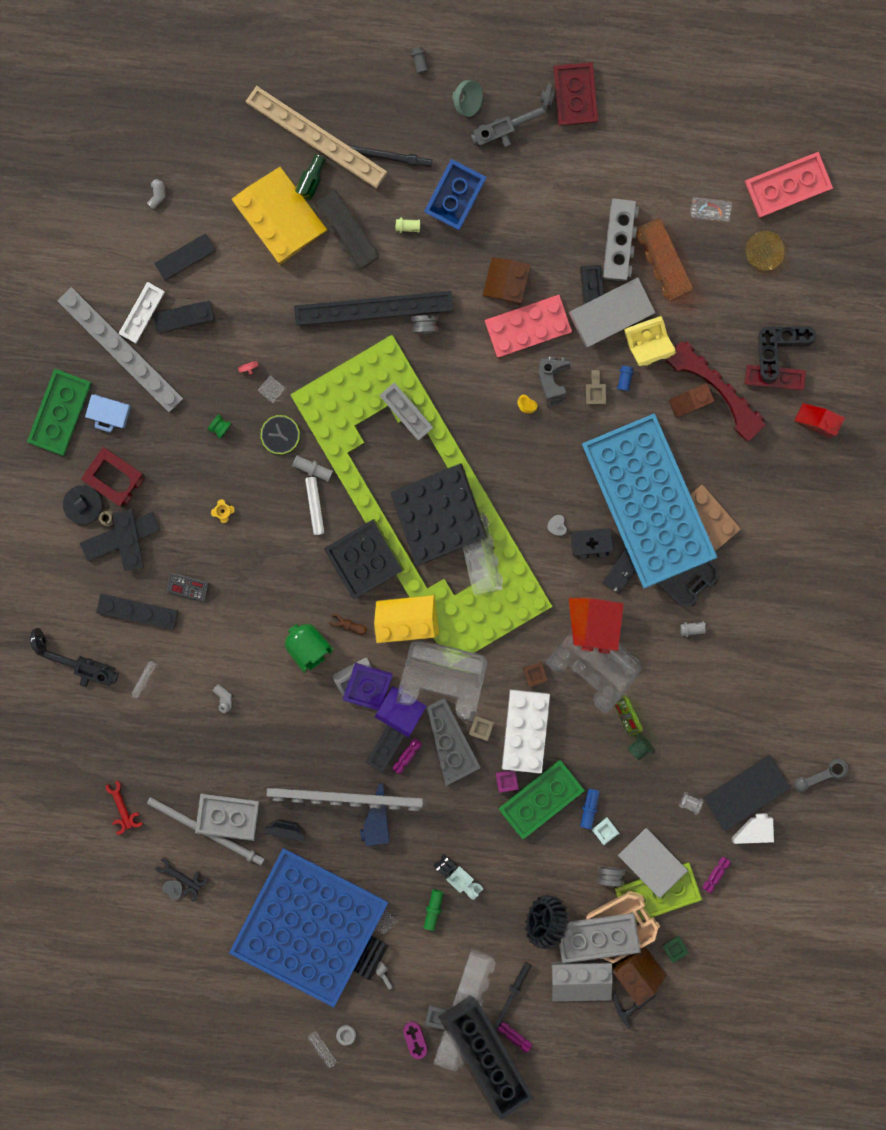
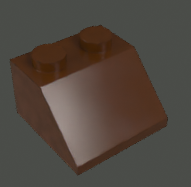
[482,257,531,305]

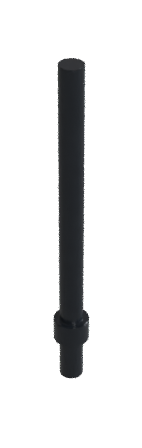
[348,145,433,167]

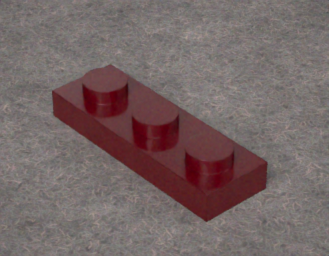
[744,365,806,391]

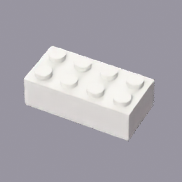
[502,689,550,773]

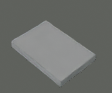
[195,794,259,841]
[618,828,688,898]

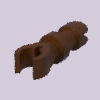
[329,614,367,635]

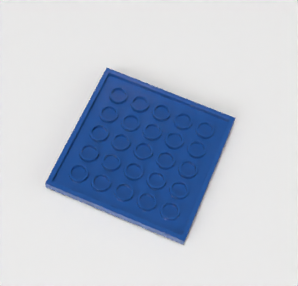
[229,847,389,1008]

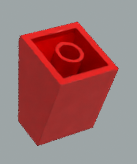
[569,598,624,654]

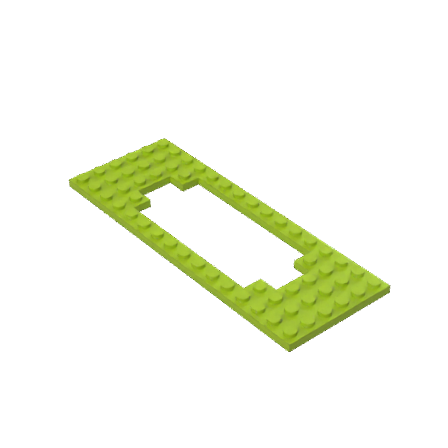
[290,335,552,667]

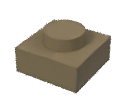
[469,716,494,741]

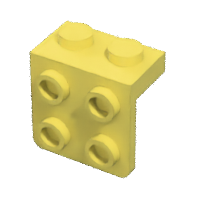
[624,316,676,366]

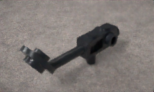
[30,628,119,687]

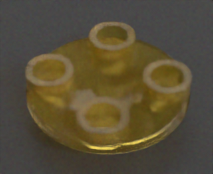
[746,231,785,270]

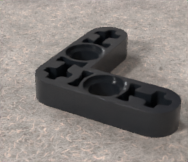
[758,326,816,384]

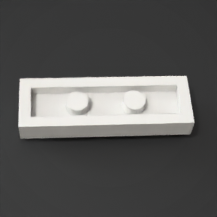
[119,282,165,344]

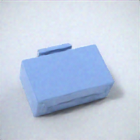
[85,394,131,433]

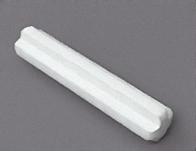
[306,477,324,535]

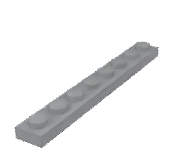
[58,287,183,413]
[267,788,426,811]

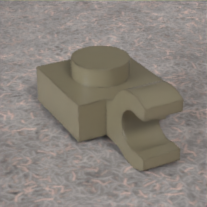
[586,370,606,404]

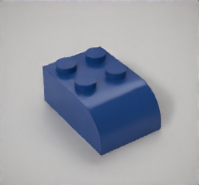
[424,159,486,230]

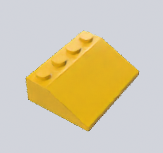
[232,167,327,265]

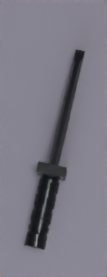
[493,962,532,1032]

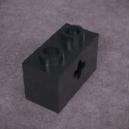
[570,528,613,559]

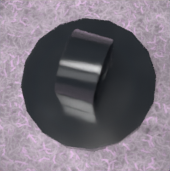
[63,485,103,524]

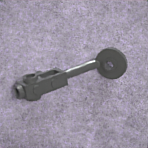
[471,83,555,147]

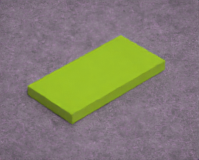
[615,862,702,923]

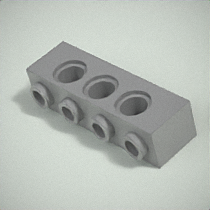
[602,198,639,282]

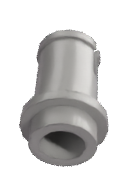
[680,621,706,638]

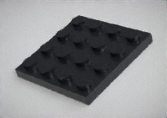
[390,463,488,566]

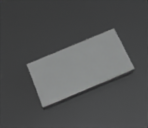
[569,278,655,348]
[559,913,641,963]

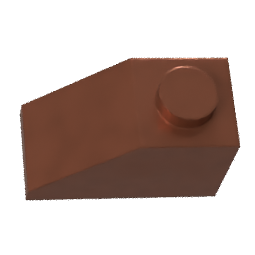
[668,383,715,418]

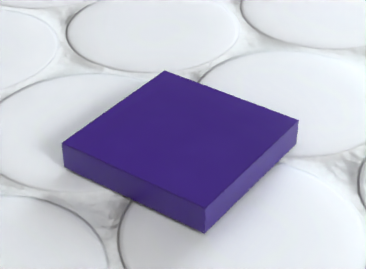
[342,662,393,710]
[375,686,426,737]

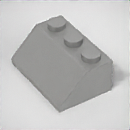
[551,960,612,1002]

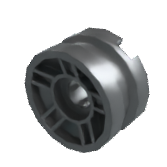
[411,315,439,334]
[597,867,625,886]

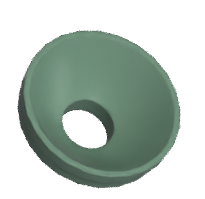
[452,80,483,117]

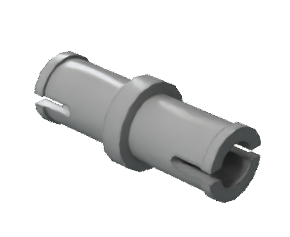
[292,455,333,482]

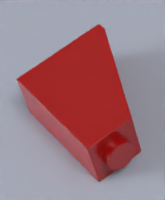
[794,403,845,438]

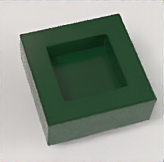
[662,935,689,963]

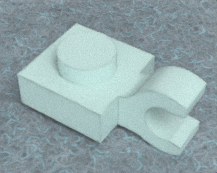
[446,866,483,900]

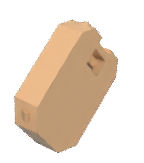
[586,891,660,963]

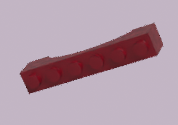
[664,341,766,442]

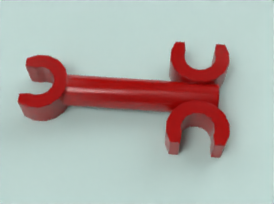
[106,781,143,835]

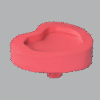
[238,361,259,375]

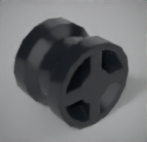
[433,854,458,878]

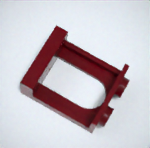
[81,447,144,507]

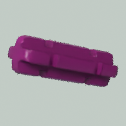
[393,739,422,774]
[702,857,731,893]
[497,1022,532,1053]

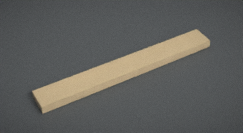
[245,86,387,189]

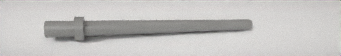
[147,797,264,866]

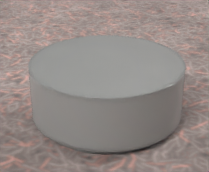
[336,1025,356,1046]

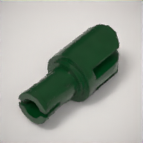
[295,154,326,200]

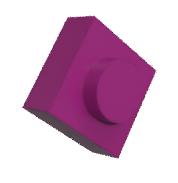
[496,770,518,793]

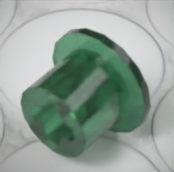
[628,733,655,760]

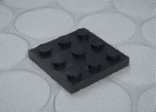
[324,519,404,600]

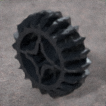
[525,895,570,949]

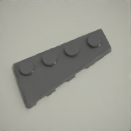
[427,697,481,786]

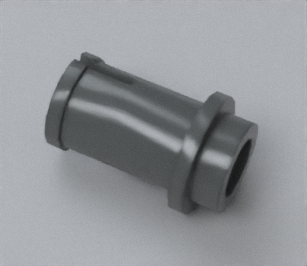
[410,47,429,74]

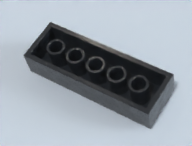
[438,995,533,1120]

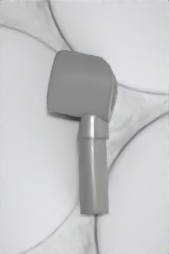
[376,962,393,990]

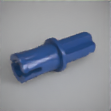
[580,789,599,829]

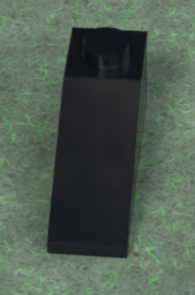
[154,300,216,333]

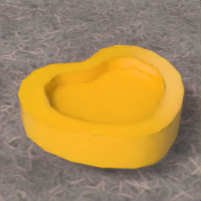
[517,394,538,413]

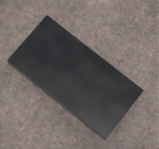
[703,755,791,831]

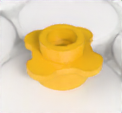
[211,500,235,523]

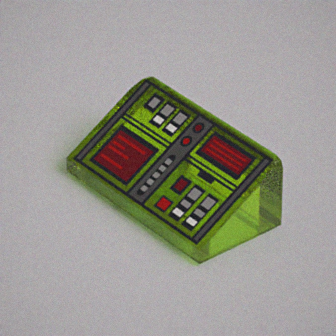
[612,694,643,735]

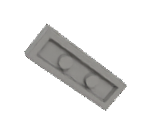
[379,382,433,440]

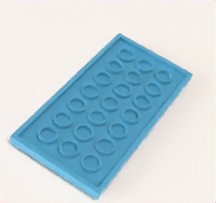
[582,413,717,589]

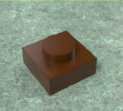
[523,662,548,687]

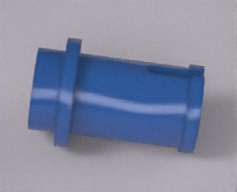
[617,366,634,391]

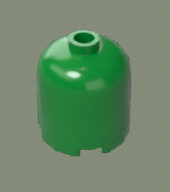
[284,623,334,674]

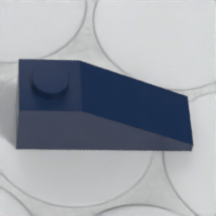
[360,783,390,846]

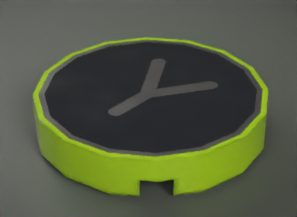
[261,415,300,454]

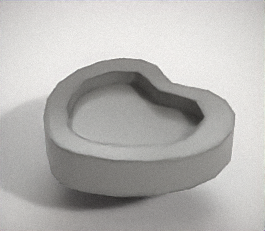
[547,515,567,536]

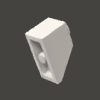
[732,813,774,844]

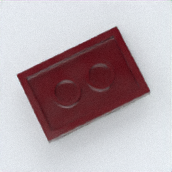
[553,62,598,126]

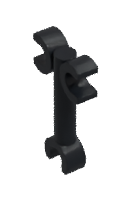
[155,858,208,902]

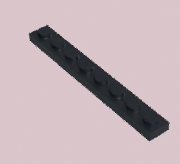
[294,291,453,326]

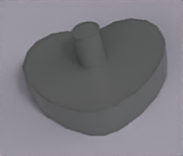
[162,880,182,900]

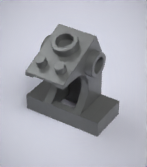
[539,357,570,408]

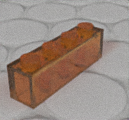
[636,218,693,301]

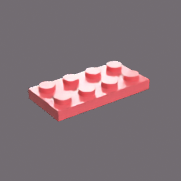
[744,152,833,218]
[485,295,572,358]

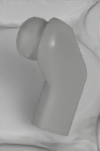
[147,179,166,210]
[212,684,232,713]

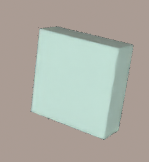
[592,817,619,845]

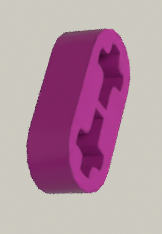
[403,1021,427,1059]

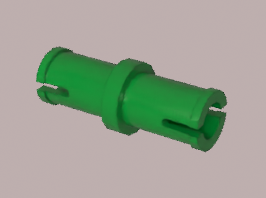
[423,889,444,931]

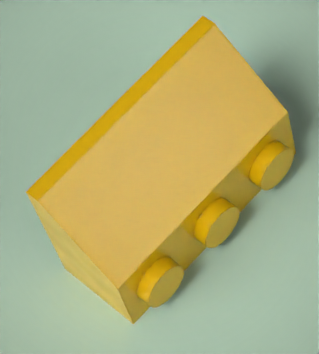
[374,595,439,643]

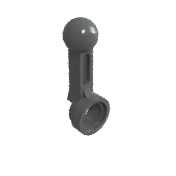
[794,758,849,793]

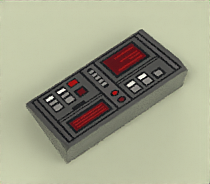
[166,573,209,602]

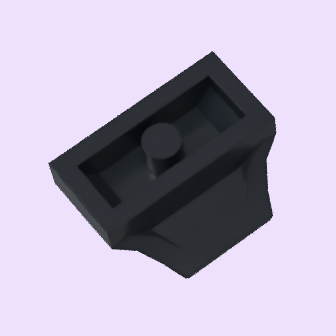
[264,819,306,842]

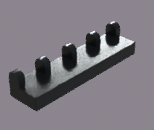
[602,548,635,594]

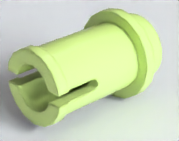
[395,217,420,233]

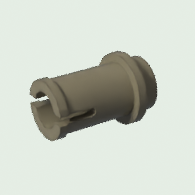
[99,511,114,526]

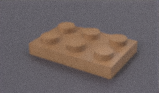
[690,484,741,551]

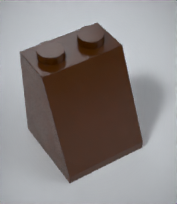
[612,946,667,1006]

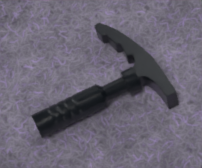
[613,994,656,1029]

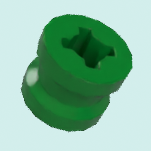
[207,414,232,439]

